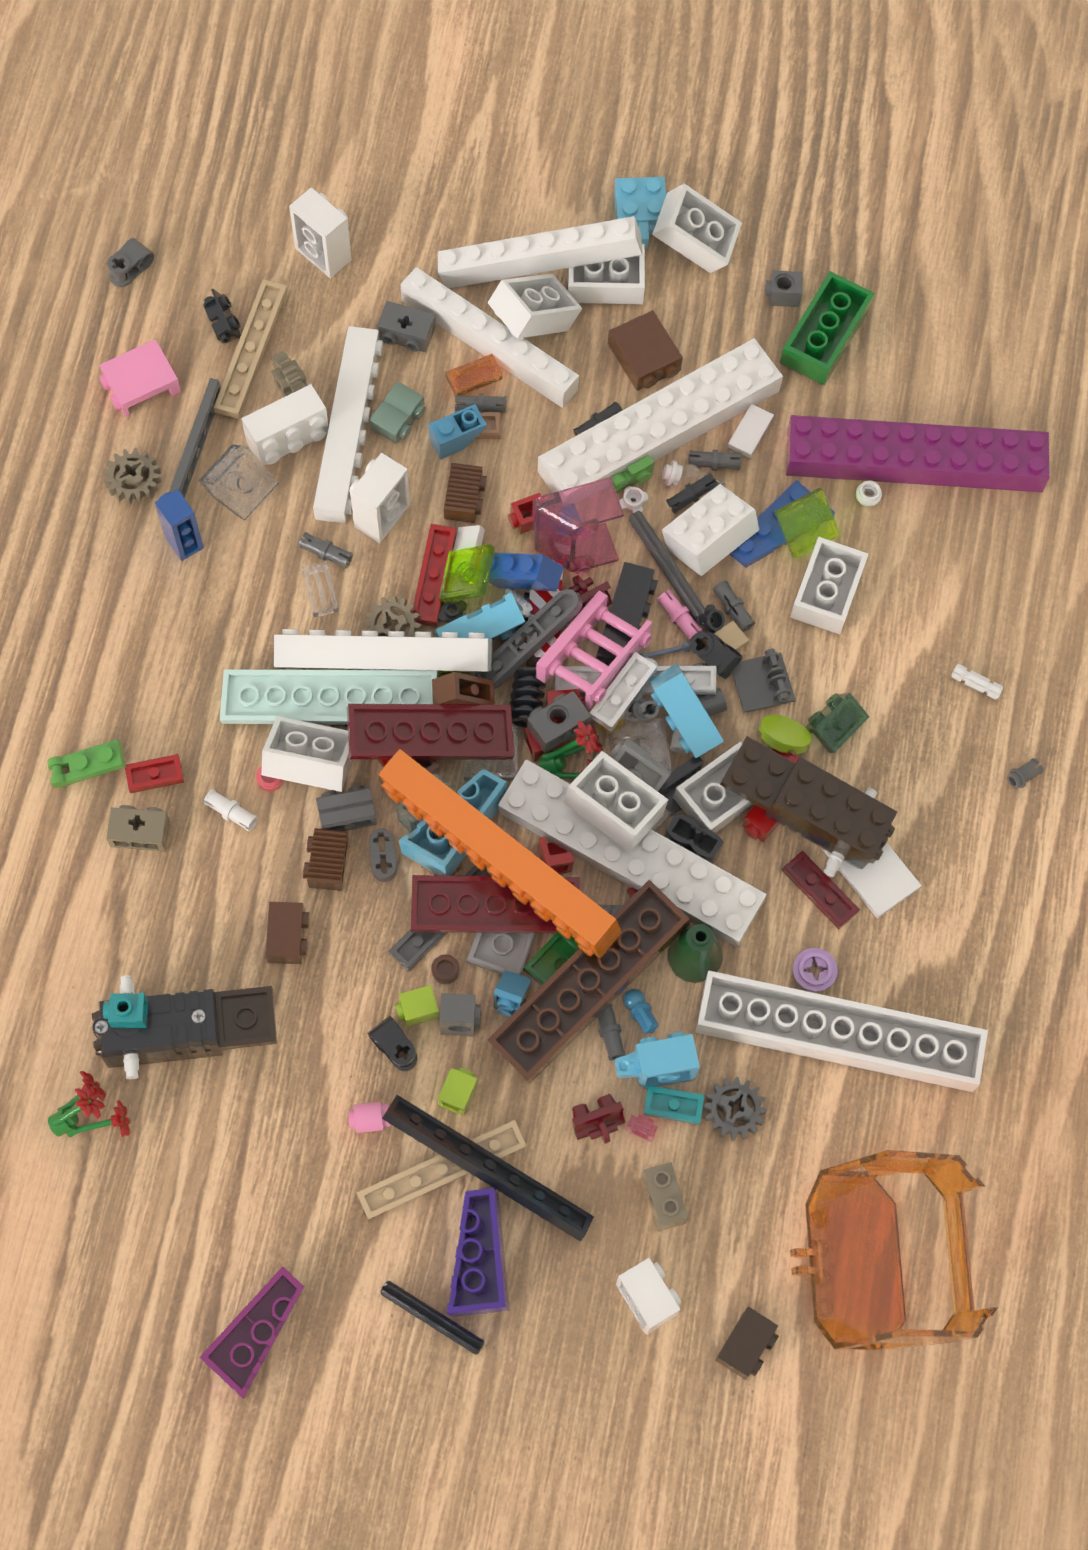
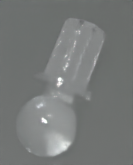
[681,464,726,492]

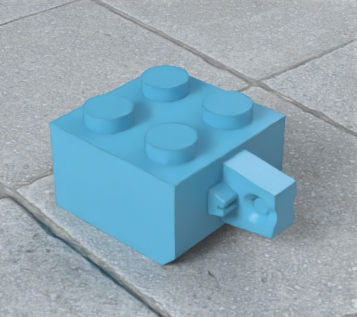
[613,177,666,247]
[614,1032,700,1089]

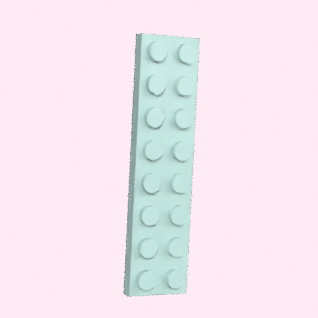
[220,669,439,725]

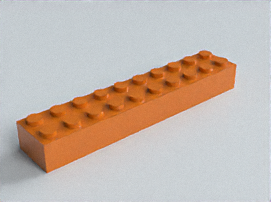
[378,749,622,958]

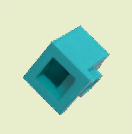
[103,992,148,1028]

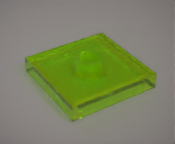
[774,488,841,559]
[439,544,495,603]

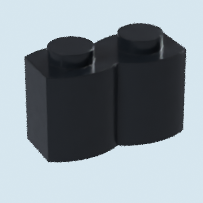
[665,814,724,864]

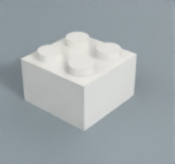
[616,1258,681,1335]

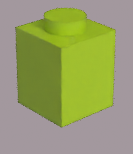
[395,985,439,1027]
[437,1067,478,1116]

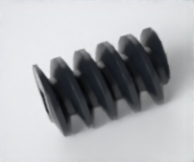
[509,668,546,728]

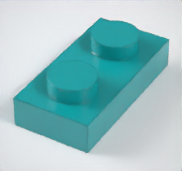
[643,1085,705,1125]

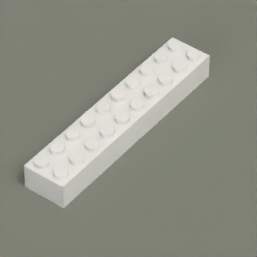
[537,338,783,507]
[498,759,767,948]
[695,970,988,1092]

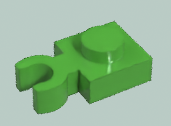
[610,455,654,493]

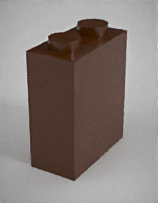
[607,310,683,391]

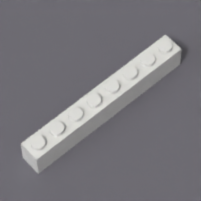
[438,216,642,289]
[400,267,579,408]
[313,326,383,524]
[274,629,492,671]

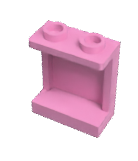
[99,339,181,417]

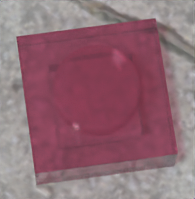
[626,1114,658,1142]

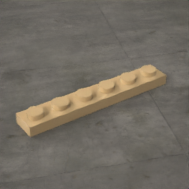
[214,279,287,419]
[357,1120,527,1220]

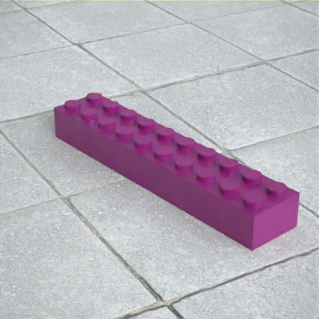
[786,415,1050,492]

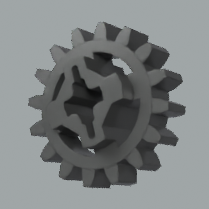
[704,1077,767,1141]

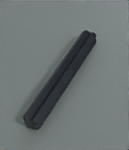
[380,1281,484,1355]

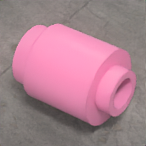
[348,1102,391,1133]

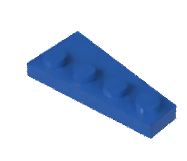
[730,480,835,568]

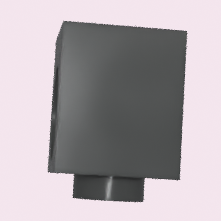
[765,270,802,307]

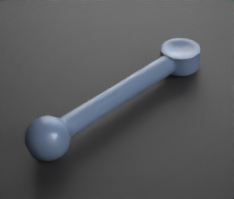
[640,642,691,658]

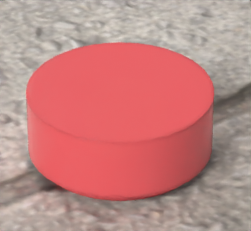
[256,766,284,792]

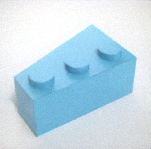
[433,592,525,646]
[650,663,724,758]

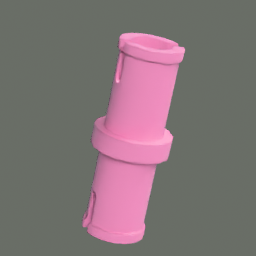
[657,590,703,641]

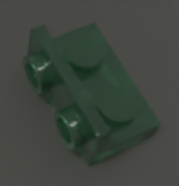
[806,693,870,753]

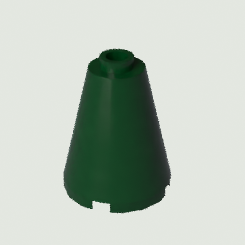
[667,924,723,983]

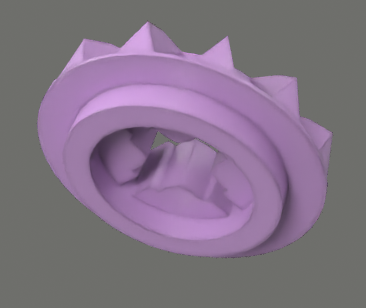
[792,948,838,993]

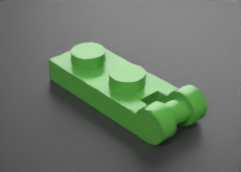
[47,739,126,788]

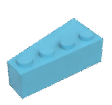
[399,769,507,876]

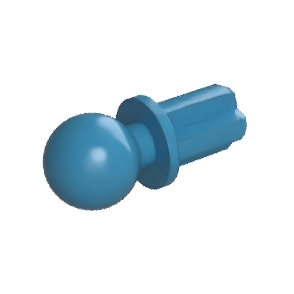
[623,989,658,1034]

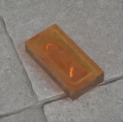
[446,354,503,396]

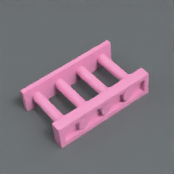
[536,591,653,710]

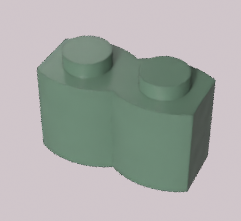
[370,382,426,444]

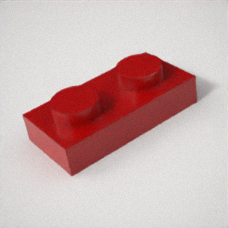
[125,754,184,794]

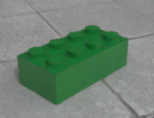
[780,271,875,386]

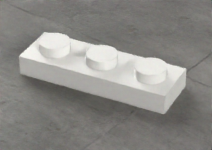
[590,652,658,732]

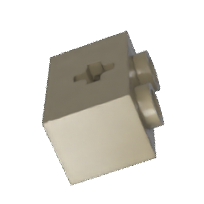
[106,805,170,852]
[642,1162,688,1232]

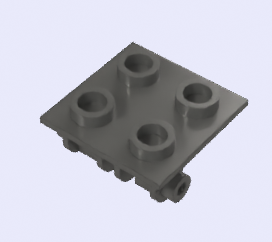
[732,649,796,713]

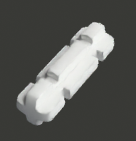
[502,588,533,618]
[951,664,1003,700]

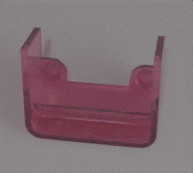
[531,477,624,574]

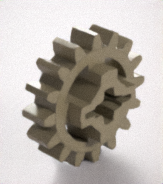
[271,351,308,397]
[103,448,161,504]
[364,596,423,637]

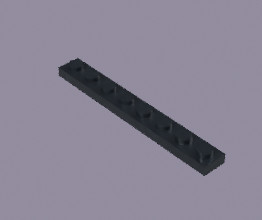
[382,1095,594,1242]

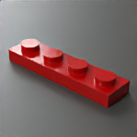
[413,524,457,627]

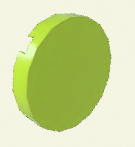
[758,715,812,754]

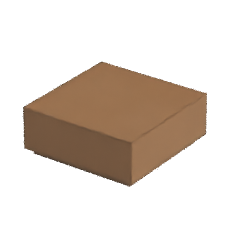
[475,412,501,439]

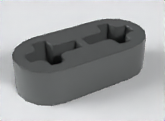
[369,828,397,882]

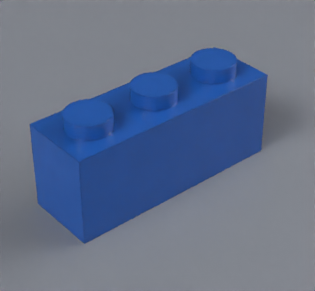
[155,489,204,561]
[479,552,564,591]

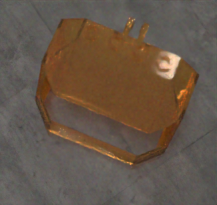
[790,1150,998,1351]

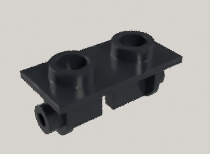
[203,289,241,343]

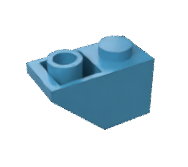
[429,404,487,460]
[494,970,532,1017]

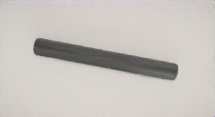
[629,511,706,620]

